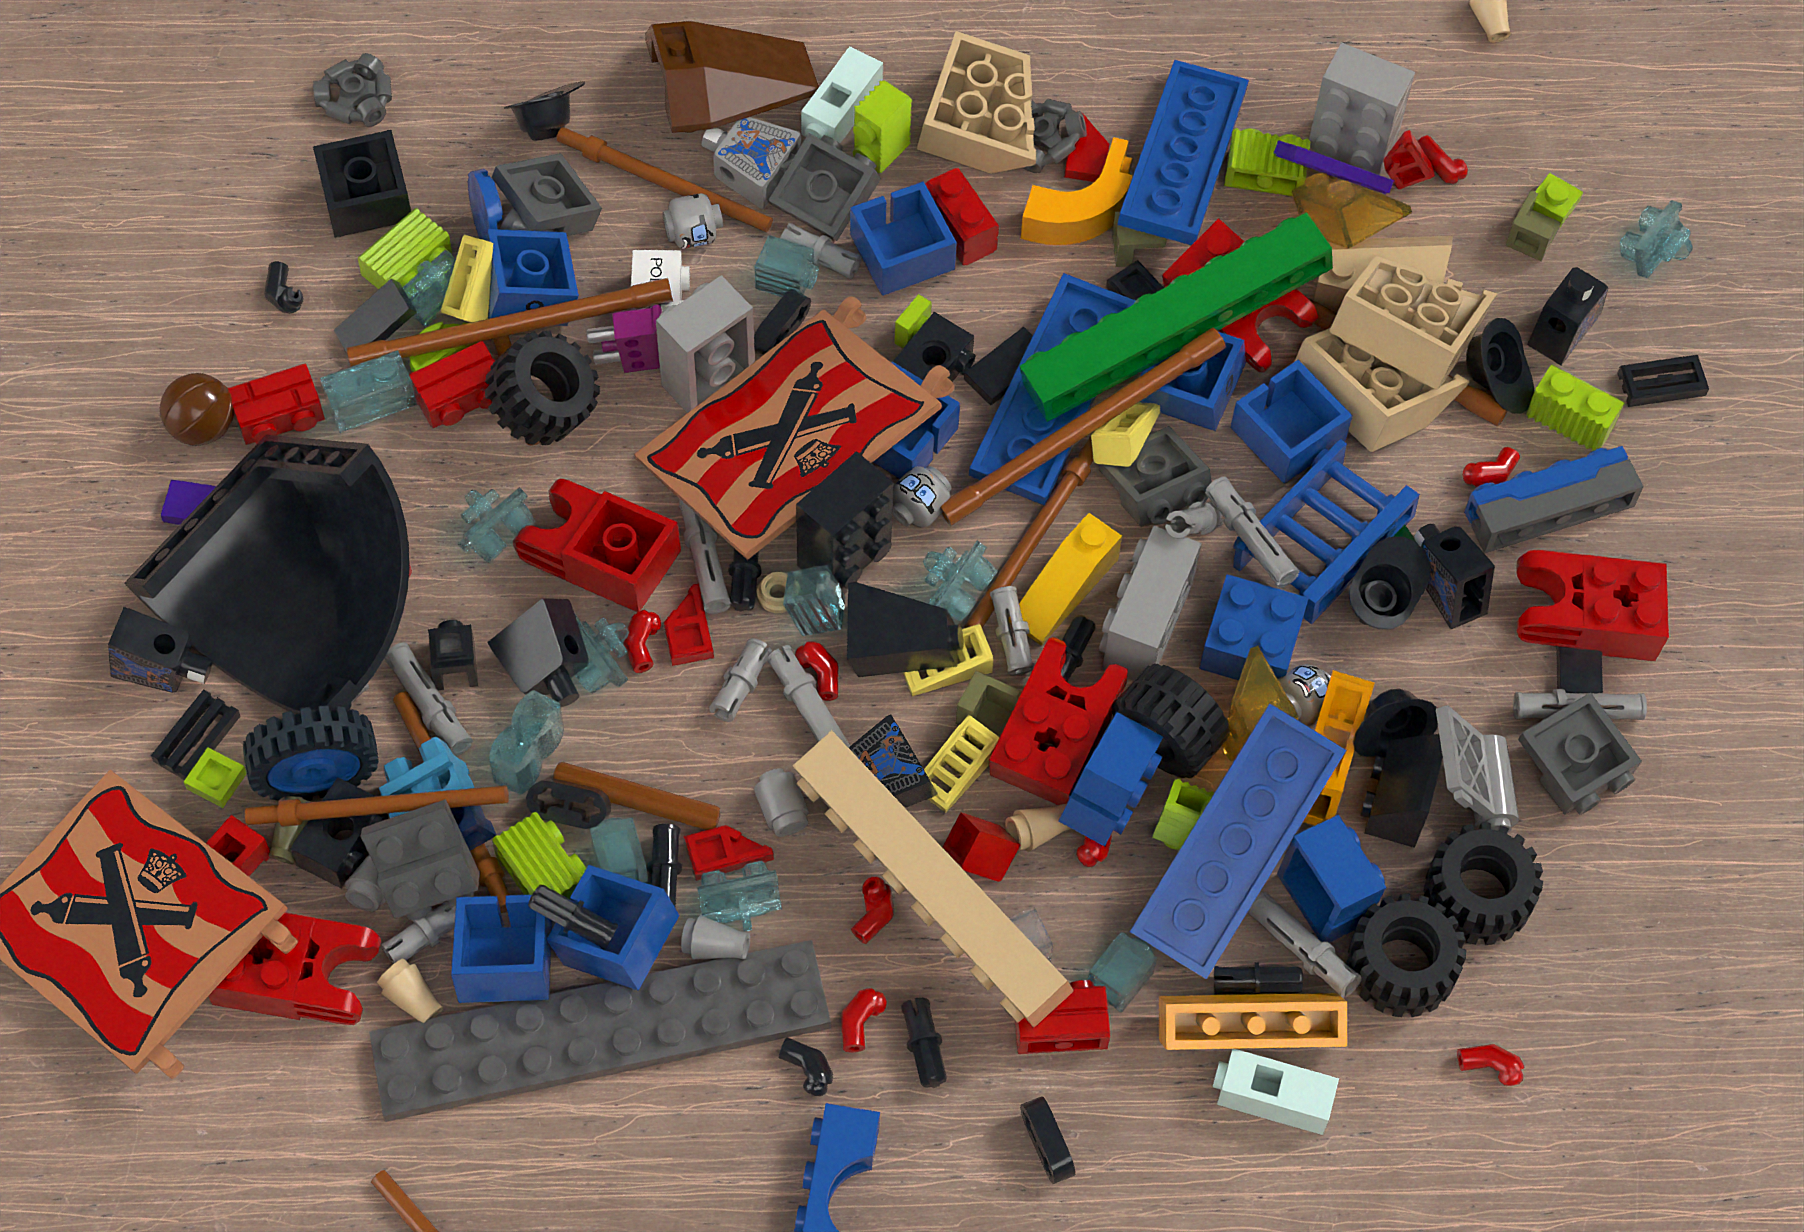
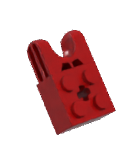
[1162,218,1319,373]
[513,478,681,612]
[1516,550,1669,661]
[989,637,1128,806]
[208,912,381,1025]

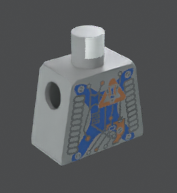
[701,117,801,210]

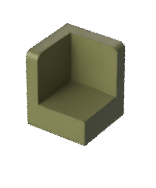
[1505,190,1560,262]
[1112,212,1167,267]
[956,671,1022,738]

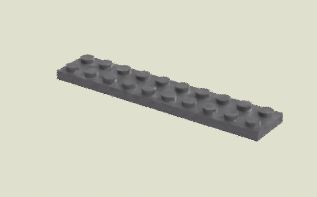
[369,940,831,1122]

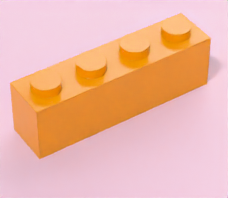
[1159,993,1347,1050]

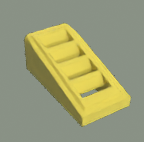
[441,235,493,322]
[1091,402,1160,467]
[903,624,994,696]
[924,715,999,813]

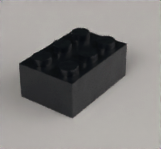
[796,451,894,596]

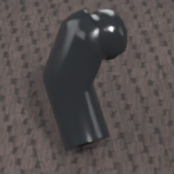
[264,261,304,314]
[779,1037,833,1096]

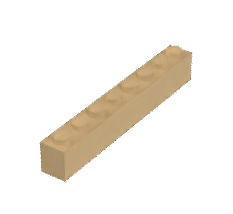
[793,730,1074,1028]

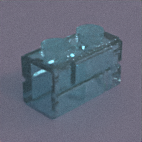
[320,350,417,433]

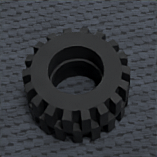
[485,331,600,445]
[1112,664,1230,778]
[1424,823,1543,945]
[1346,894,1466,1017]

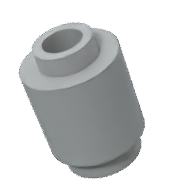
[754,768,809,837]

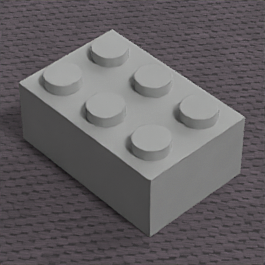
[1309,42,1415,175]
[656,275,755,413]
[1099,526,1202,681]

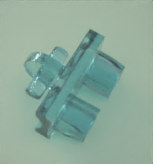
[1620,200,1693,278]
[403,250,456,326]
[458,487,536,563]
[923,540,998,621]
[574,613,629,694]
[697,861,782,932]

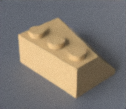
[917,31,1036,174]
[1329,256,1497,390]
[1294,328,1469,452]

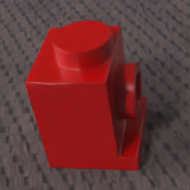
[206,815,270,876]

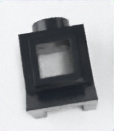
[428,620,478,691]

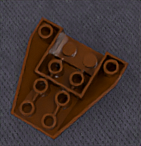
[645,21,819,133]

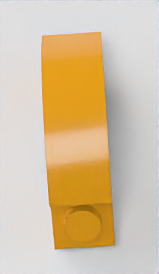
[1020,137,1133,245]
[1303,670,1375,826]

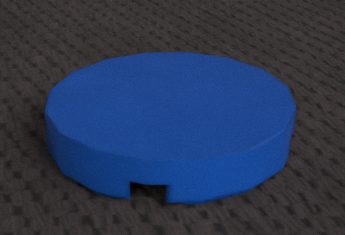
[467,169,503,240]

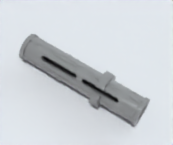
[1205,477,1300,588]
[679,500,731,614]
[1165,501,1224,538]
[384,642,473,756]
[767,645,851,748]
[1513,689,1647,720]
[1247,892,1361,998]

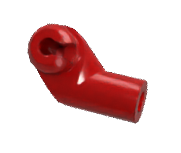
[795,641,839,701]

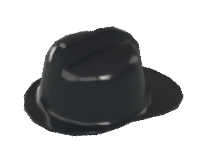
[504,81,585,141]
[1466,318,1534,414]
[1349,537,1431,630]
[1353,688,1438,757]

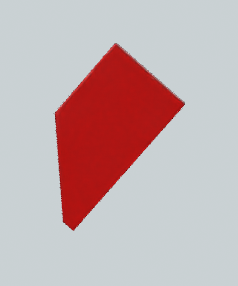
[1064,111,1110,182]
[1383,130,1435,190]
[664,583,714,666]
[684,825,774,881]

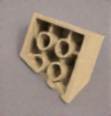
[1313,236,1453,313]

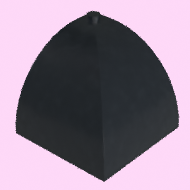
[124,435,410,714]

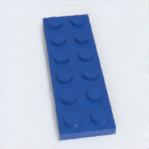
[1117,60,1249,245]
[969,273,1136,505]
[1129,703,1346,979]

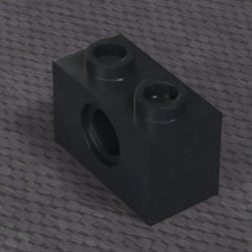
[893,312,976,382]
[290,777,388,889]

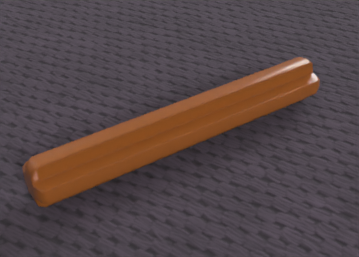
[553,762,721,830]

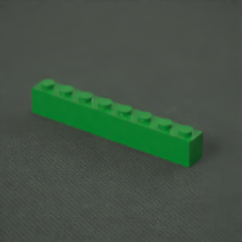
[1019,212,1333,422]

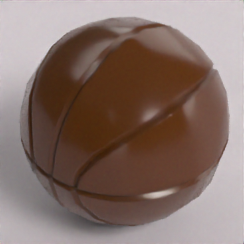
[159,373,234,446]

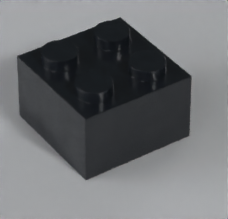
[313,130,411,238]

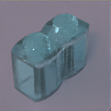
[489,690,564,795]

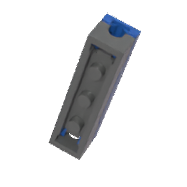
[1464,446,1644,553]

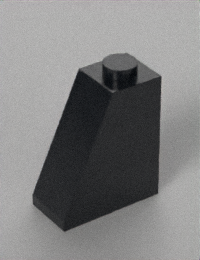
[847,582,964,677]

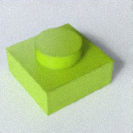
[1533,173,1583,227]
[894,294,932,348]
[183,747,247,808]

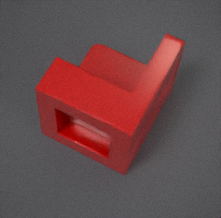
[942,812,1021,882]

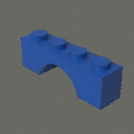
[794,1103,880,1232]

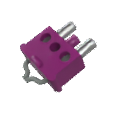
[586,305,663,373]

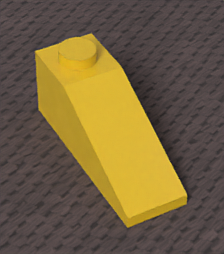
[1008,513,1122,646]

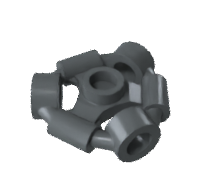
[313,53,392,127]
[1023,99,1087,173]

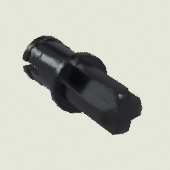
[728,548,762,612]
[1061,615,1096,683]
[647,824,682,907]
[528,884,618,950]
[1214,962,1303,995]
[901,998,947,1088]

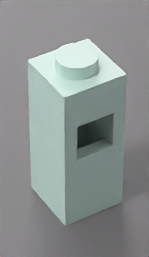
[801,46,883,143]
[1213,1049,1339,1135]

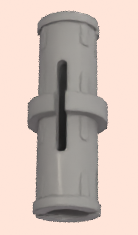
[779,223,862,279]
[990,586,1034,675]
[709,638,772,722]
[381,901,456,964]

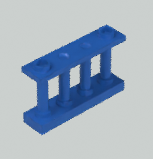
[1233,439,1420,624]

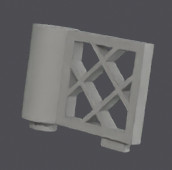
[1436,705,1519,833]

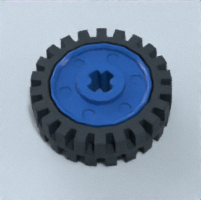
[243,706,379,801]

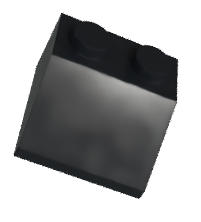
[1360,733,1443,848]

